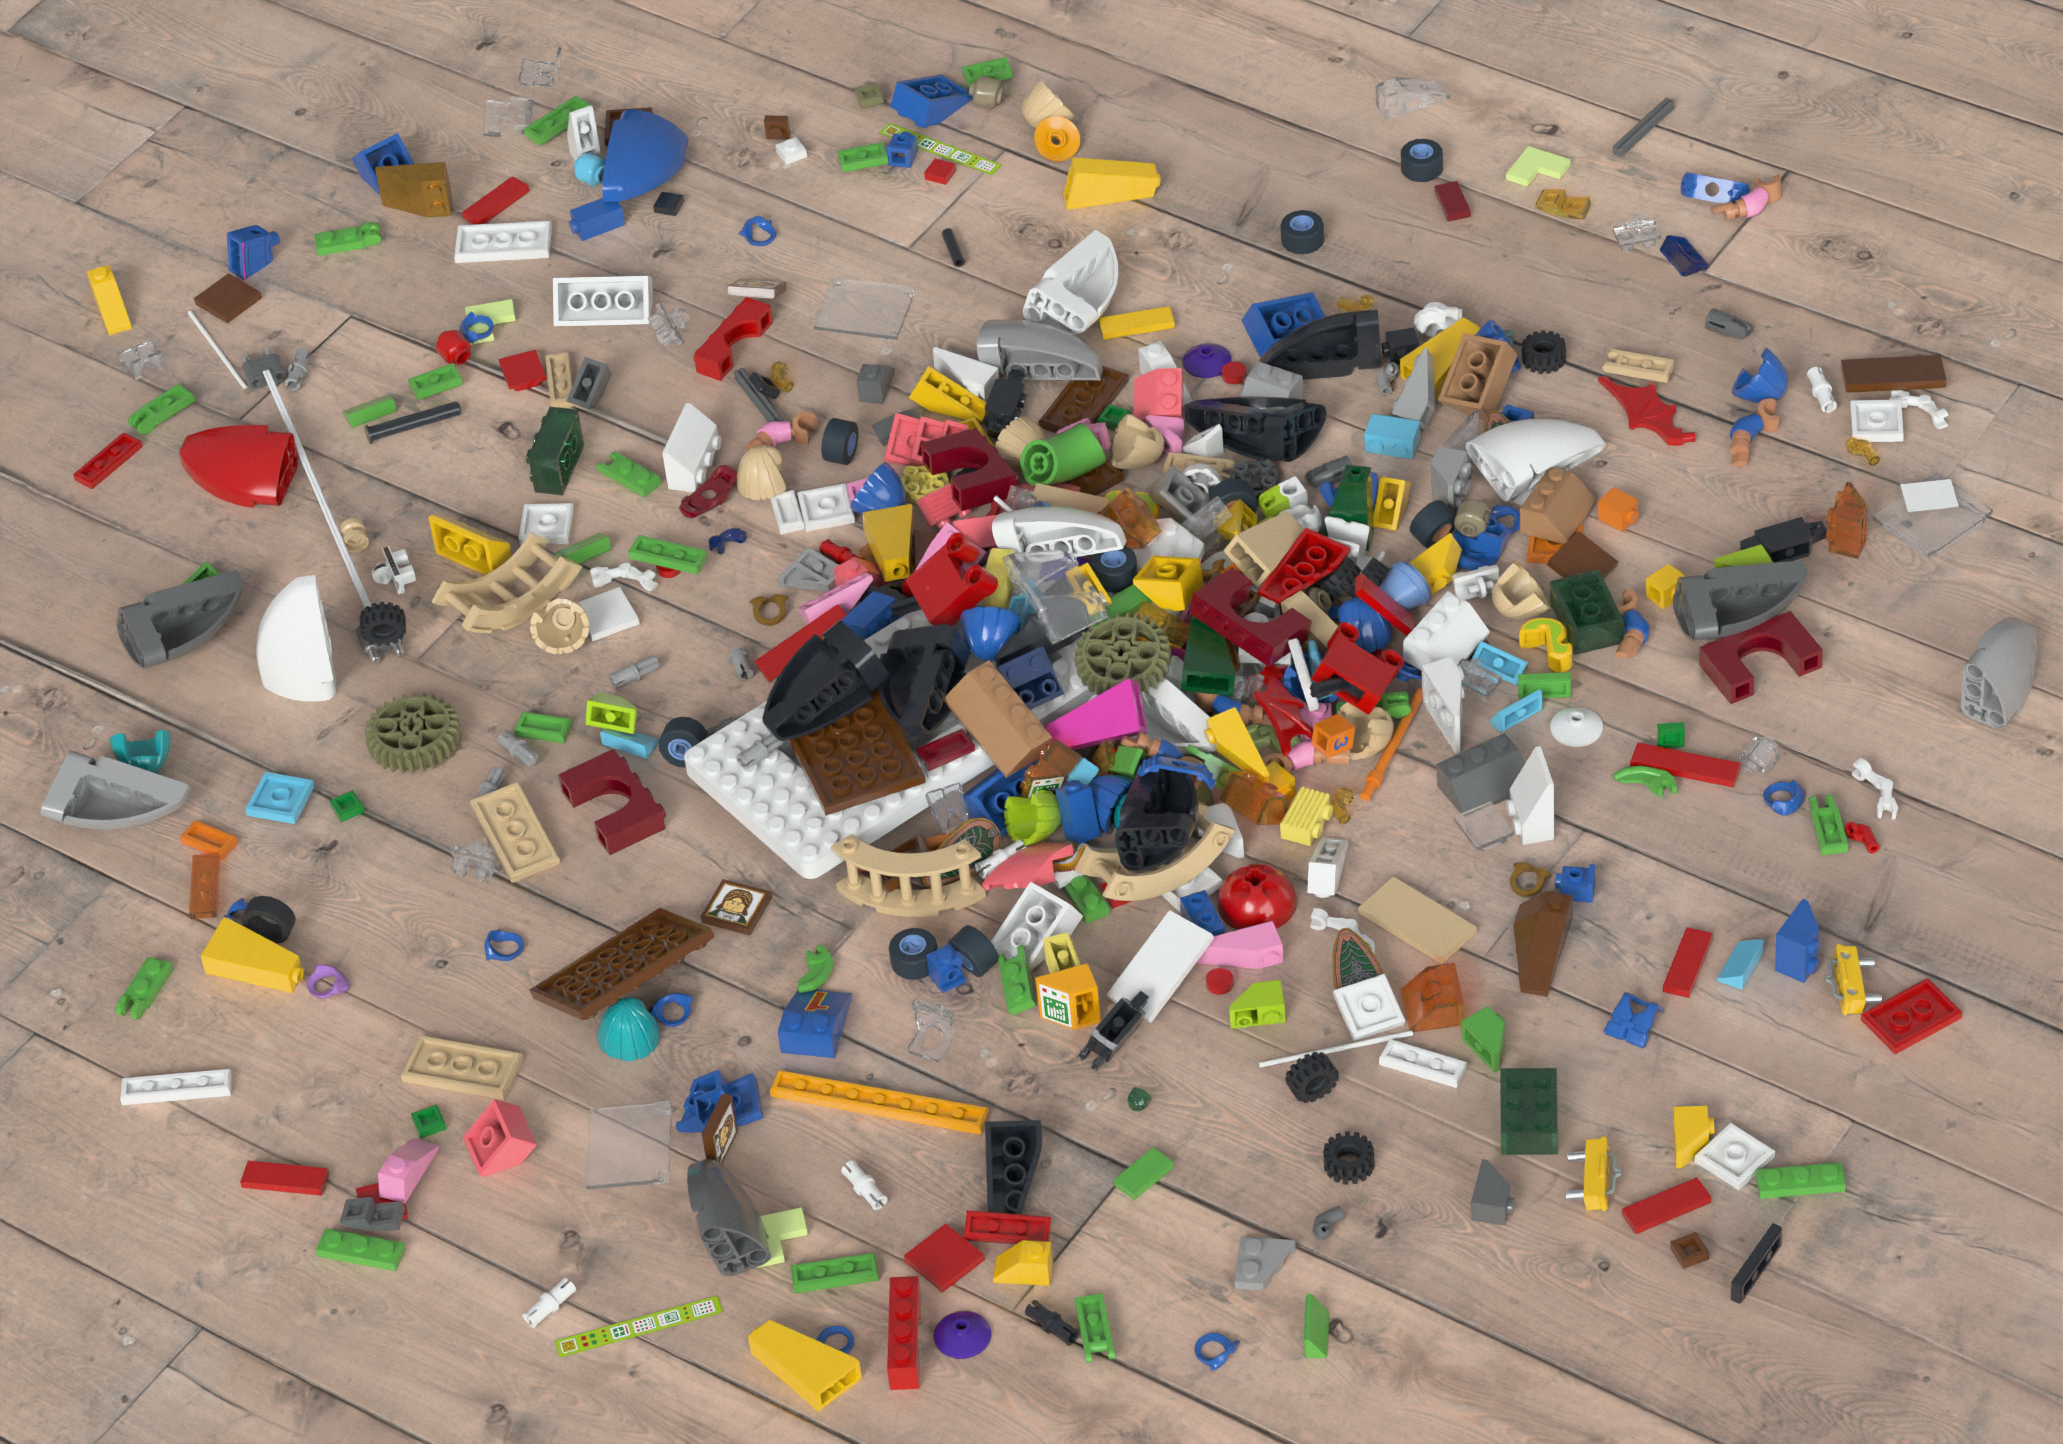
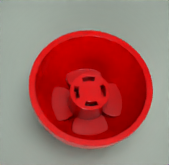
[1217,863,1297,930]

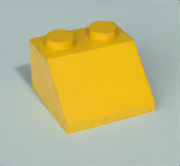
[1133,555,1204,611]

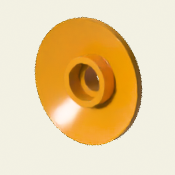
[1034,116,1080,162]

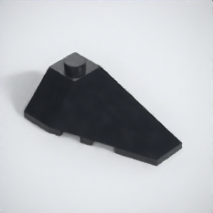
[995,579,1088,666]
[985,1120,1042,1215]

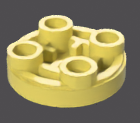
[901,465,950,505]

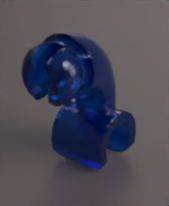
[708,528,747,554]

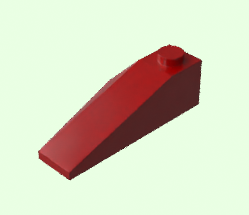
[1257,528,1351,605]

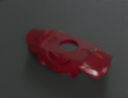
[679,465,737,518]

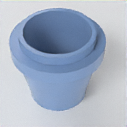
[1378,561,1431,611]

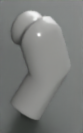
[1376,362,1399,396]

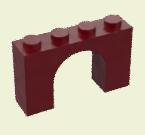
[921,428,1019,511]
[1189,567,1312,667]
[1699,611,1823,704]
[558,749,666,855]

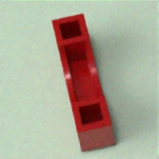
[694,297,773,381]
[887,1276,921,1390]

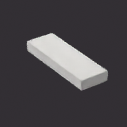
[1379,1039,1467,1088]

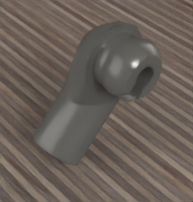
[1312,1206,1345,1240]

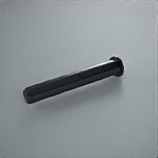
[364,401,461,444]

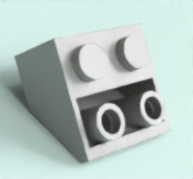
[1431,446,1471,514]

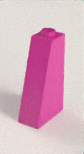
[1046,679,1148,754]

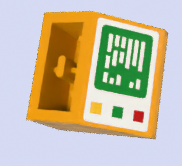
[1035,963,1101,1030]

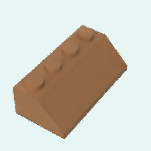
[944,660,1052,778]

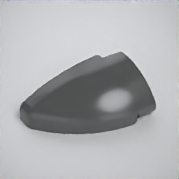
[1673,560,1807,641]
[117,570,242,669]
[687,1158,771,1276]

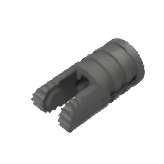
[1705,308,1754,339]
[1305,455,1352,488]

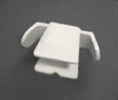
[1325,516,1385,574]

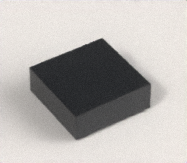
[653,192,684,216]
[748,372,780,399]

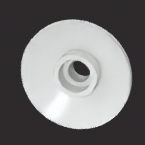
[1550,707,1603,747]

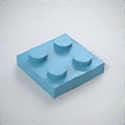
[245,772,315,824]

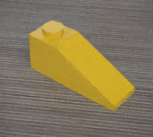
[86,265,132,335]
[909,366,986,424]
[1217,499,1257,541]
[1204,707,1270,786]

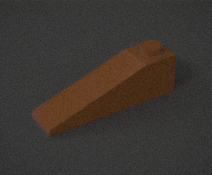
[1513,891,1573,997]

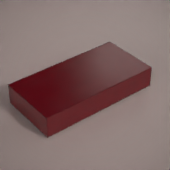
[1434,181,1471,221]
[916,729,975,771]

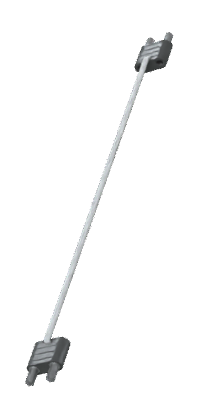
[241,346,404,664]

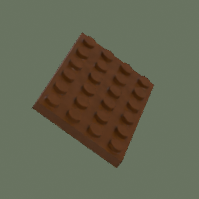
[788,687,926,816]
[529,908,715,1021]

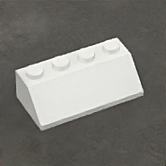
[553,276,653,326]

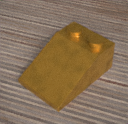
[375,162,452,218]

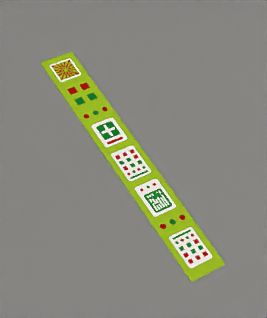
[879,123,1002,175]
[555,1296,723,1358]

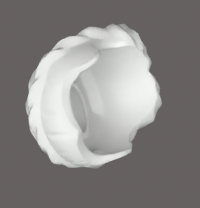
[1414,302,1463,337]
[1278,504,1325,536]

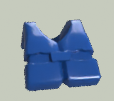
[1604,992,1664,1048]

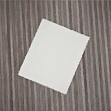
[1900,479,1959,512]

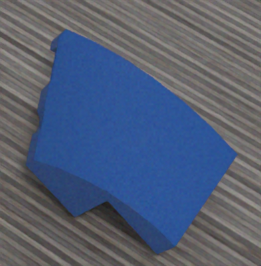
[1453,516,1511,571]
[676,1069,763,1133]

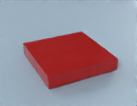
[903,1223,984,1293]

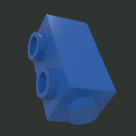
[569,198,625,241]
[1055,780,1101,844]
[1180,890,1225,936]

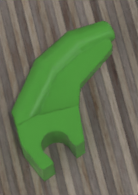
[1613,765,1677,797]
[797,944,834,993]

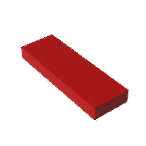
[462,176,529,225]
[73,432,143,489]
[1355,573,1415,637]
[1663,927,1713,998]
[240,1160,329,1196]
[1622,1177,1711,1234]
[964,1210,1052,1244]

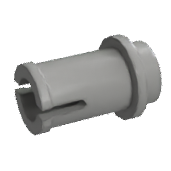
[728,648,754,681]

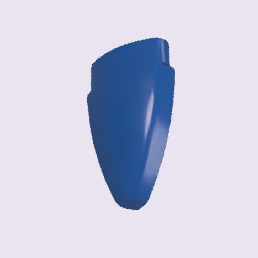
[602,109,688,202]

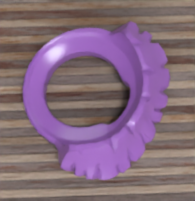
[307,964,349,999]

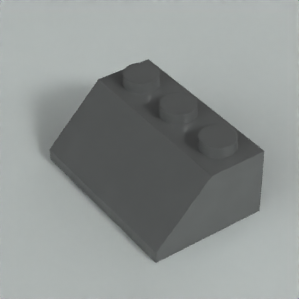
[1436,733,1525,818]

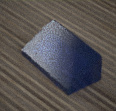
[1660,235,1709,277]

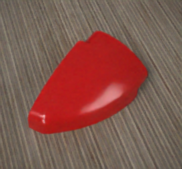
[179,425,299,508]

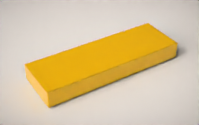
[1099,306,1175,340]

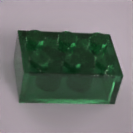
[526,406,585,496]
[1550,570,1624,655]
[1500,1068,1558,1155]

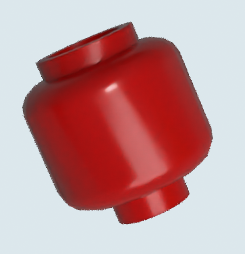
[436,330,472,365]

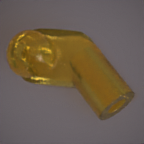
[1337,294,1374,312]
[771,361,794,393]
[1846,437,1880,466]
[1330,787,1354,824]

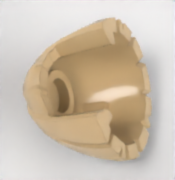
[1022,80,1076,128]
[1110,414,1164,470]
[995,417,1047,473]
[737,444,786,500]
[1492,560,1552,619]
[530,598,590,654]
[1337,702,1394,760]

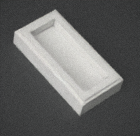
[770,490,805,535]

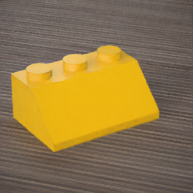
[428,514,512,575]

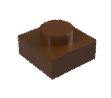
[764,115,791,140]
[1670,1232,1709,1269]

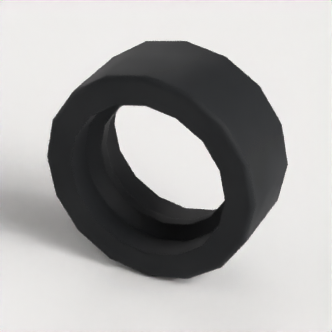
[241,896,296,944]

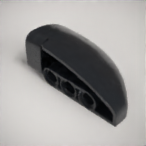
[1259,309,1381,380]
[1184,397,1327,462]
[762,620,890,741]
[878,624,971,736]
[1115,757,1199,871]

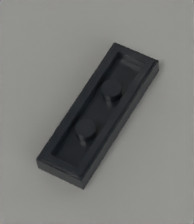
[1731,1223,1782,1304]

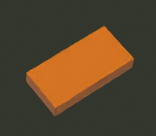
[180,820,238,860]

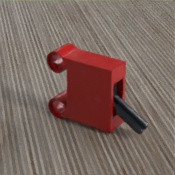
[890,532,998,626]
[1309,622,1404,715]

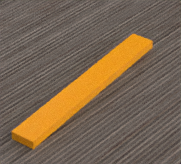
[770,1070,989,1135]

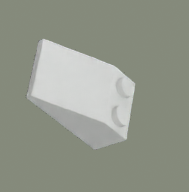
[1422,657,1465,754]
[1506,746,1554,845]
[991,882,1083,972]

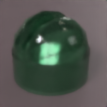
[1127,1087,1152,1112]

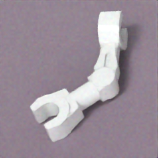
[1889,390,1948,429]
[590,563,658,591]
[1852,758,1898,819]
[1310,908,1375,954]

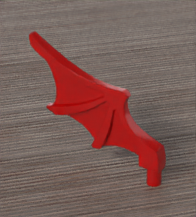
[1598,377,1695,446]
[1253,664,1313,757]

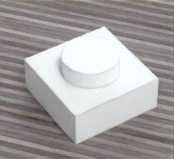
[775,137,807,165]

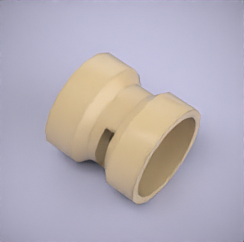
[340,518,369,553]

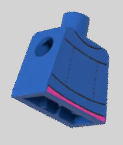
[227,225,280,280]

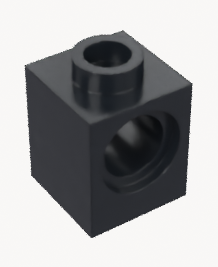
[1382,327,1419,365]

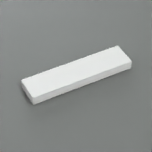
[120,1069,232,1105]

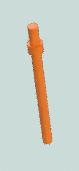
[1360,688,1423,801]

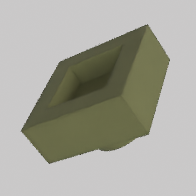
[854,82,884,109]

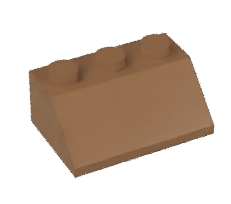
[1438,333,1518,420]
[1520,468,1596,544]

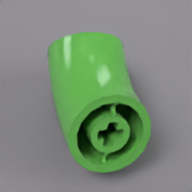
[1020,423,1106,486]

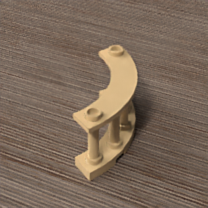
[431,532,582,633]
[1075,801,1235,901]
[831,834,986,917]

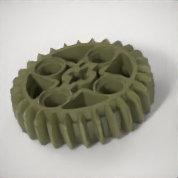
[1074,612,1171,696]
[365,692,461,774]

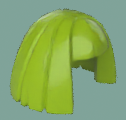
[1004,790,1062,846]

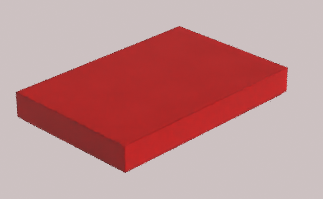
[1861,978,1962,1054]

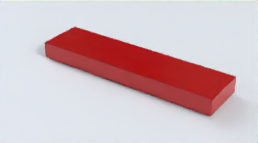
[754,604,846,683]
[1630,742,1741,788]

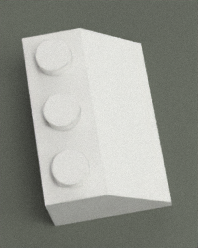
[662,403,721,492]
[1403,591,1490,670]

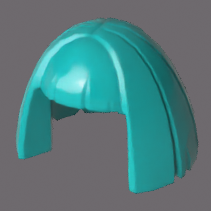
[109,730,171,774]
[597,997,660,1061]

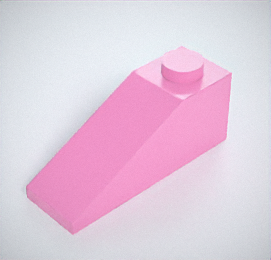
[798,572,873,625]
[1197,921,1283,969]
[378,1138,439,1204]

